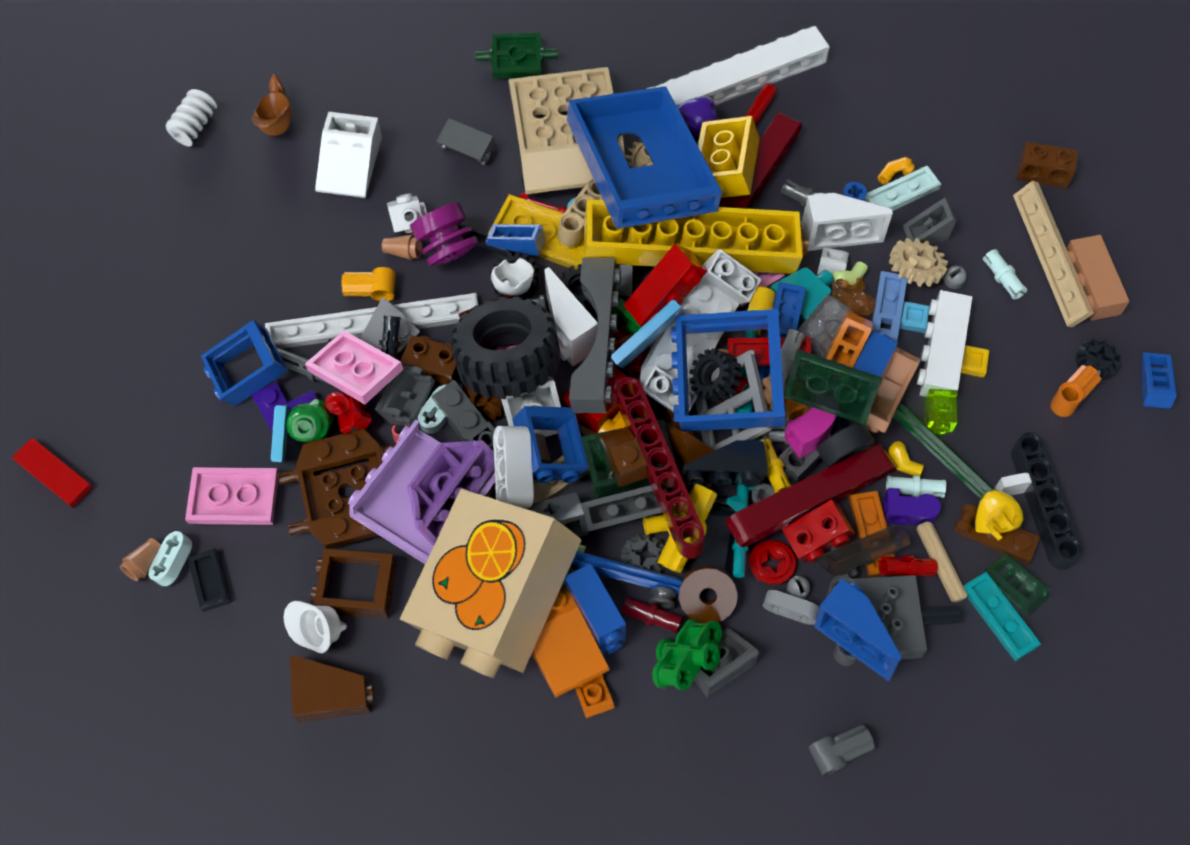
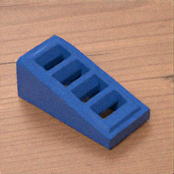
[486,224,546,256]
[1142,352,1177,409]

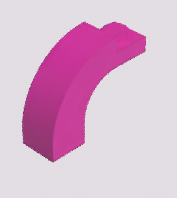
[784,359,839,459]

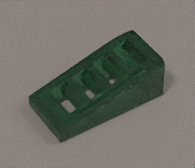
[984,552,1050,617]

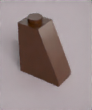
[290,656,375,723]

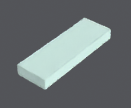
[863,166,941,211]

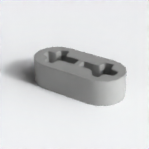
[763,590,820,625]

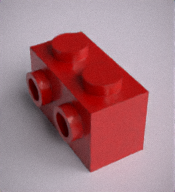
[782,499,855,563]

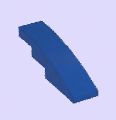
[759,282,806,382]

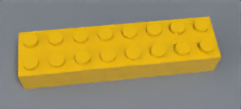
[584,199,802,274]

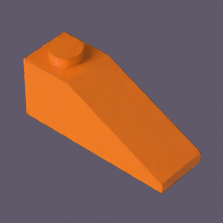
[818,311,872,396]

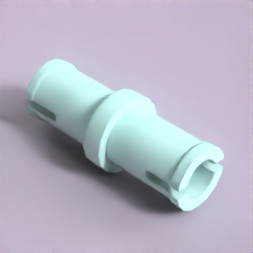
[983,249,1027,300]
[886,475,946,498]

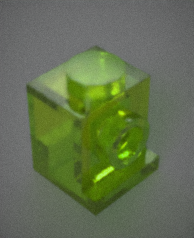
[924,389,957,434]

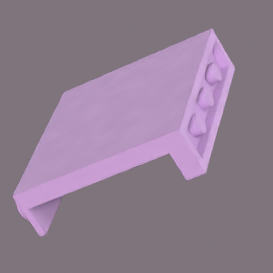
[348,419,496,564]

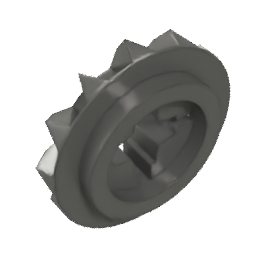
[621,534,664,573]

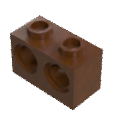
[1016,141,1078,189]

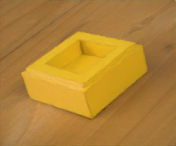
[961,345,989,378]

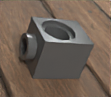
[778,446,820,485]

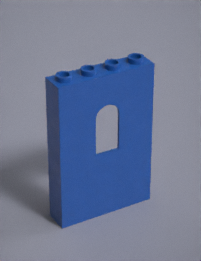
[567,86,722,229]

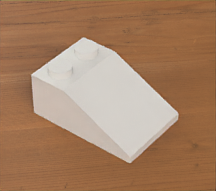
[801,193,893,251]
[544,267,598,366]

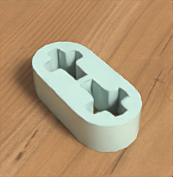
[418,385,448,434]
[149,531,192,586]

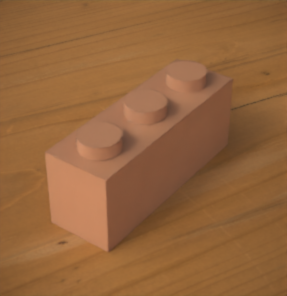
[1066,235,1130,321]

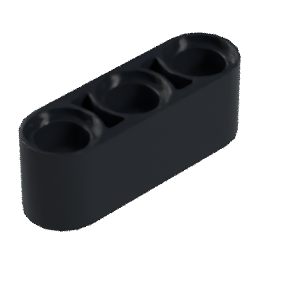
[695,509,734,590]

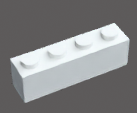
[916,290,972,402]

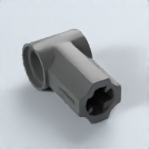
[808,724,875,776]

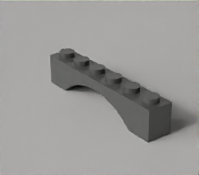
[569,258,621,413]

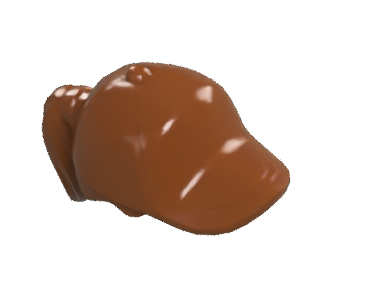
[252,74,293,136]

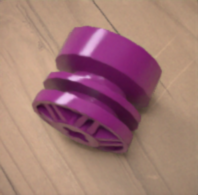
[409,202,479,267]

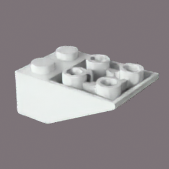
[315,112,382,198]

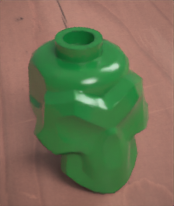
[286,399,334,442]

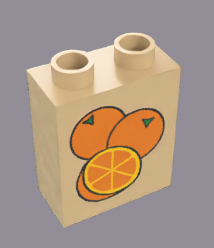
[400,489,582,678]

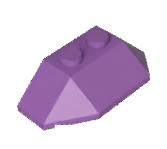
[407,441,495,546]

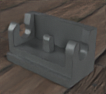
[436,118,497,166]
[375,364,435,426]

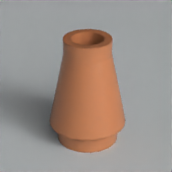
[382,234,422,260]
[120,538,161,581]

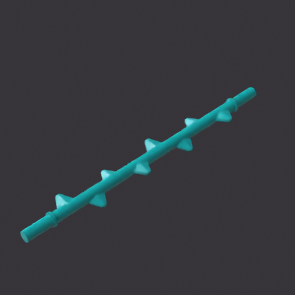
[727,330,761,578]

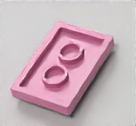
[305,330,404,404]
[185,467,279,525]

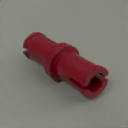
[622,596,683,634]

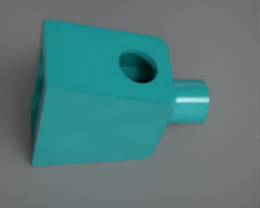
[770,267,834,332]

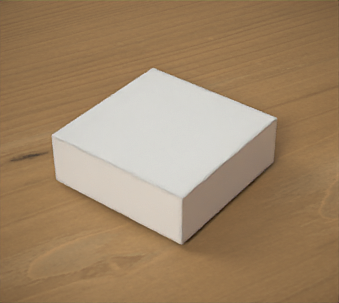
[995,473,1031,495]

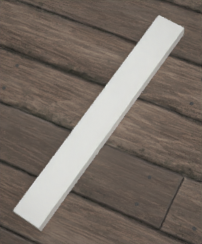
[265,293,478,349]

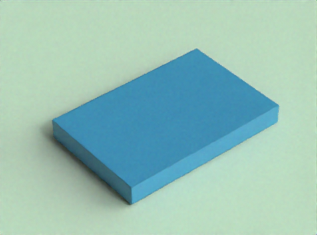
[611,300,685,369]

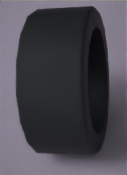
[817,422,875,468]

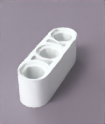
[493,426,534,509]

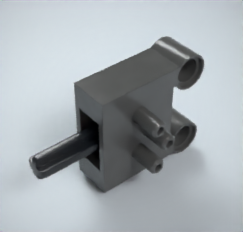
[826,575,962,666]

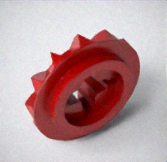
[749,540,796,586]

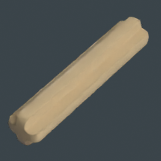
[917,522,967,603]

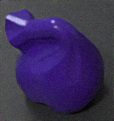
[677,96,718,141]

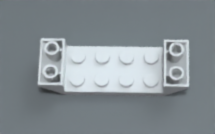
[640,249,762,412]

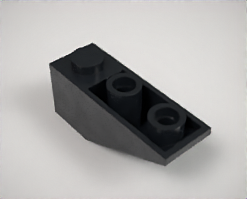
[680,440,768,487]

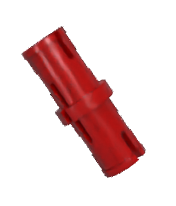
[878,555,938,577]

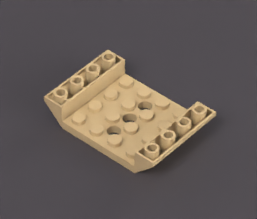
[508,67,625,194]

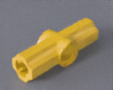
[657,484,717,573]

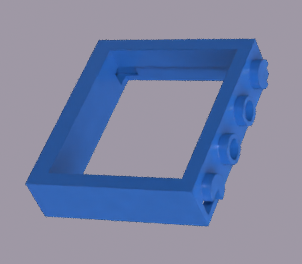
[671,309,785,431]

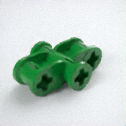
[653,619,722,691]

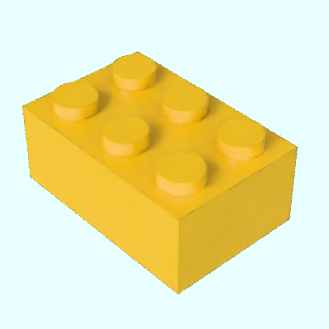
[698,116,759,198]

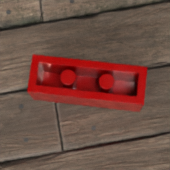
[624,243,708,327]

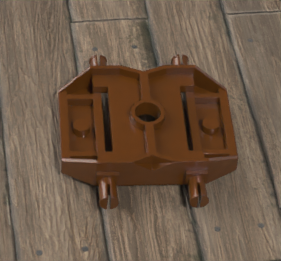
[278,429,396,549]

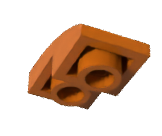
[575,674,614,718]

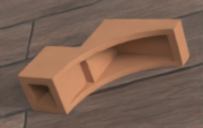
[859,347,920,433]

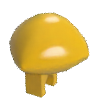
[975,490,1024,540]

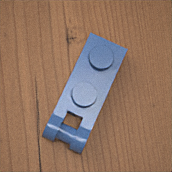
[869,271,907,342]

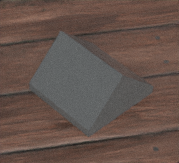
[694,627,759,698]

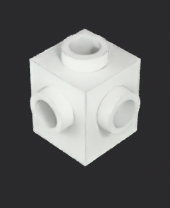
[387,194,427,233]

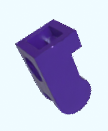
[883,488,941,526]

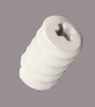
[166,89,217,147]

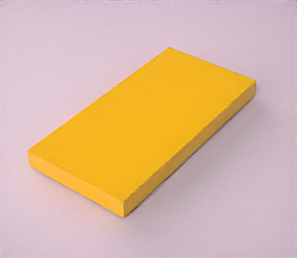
[488,194,584,269]

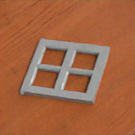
[693,350,772,450]

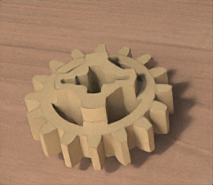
[889,238,948,287]

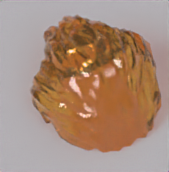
[832,278,876,316]

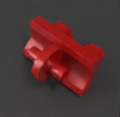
[325,392,372,434]

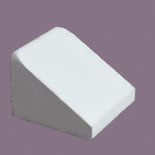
[817,247,849,274]

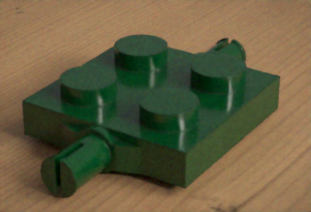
[475,33,558,79]

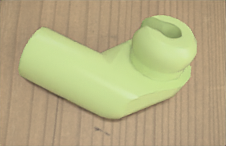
[832,262,868,288]

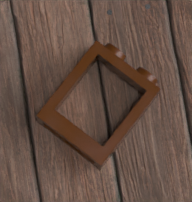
[311,549,397,619]

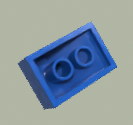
[814,579,902,682]

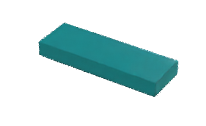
[963,572,1041,662]

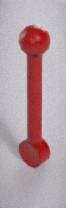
[519,193,567,213]

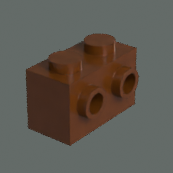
[400,335,459,386]

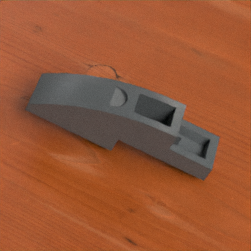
[432,380,495,452]

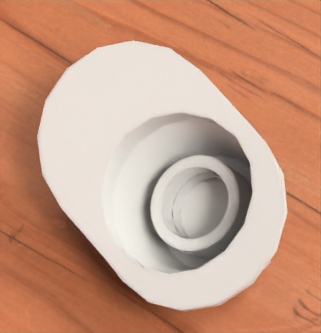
[284,601,347,653]

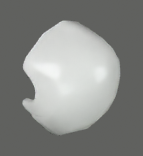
[491,258,534,296]

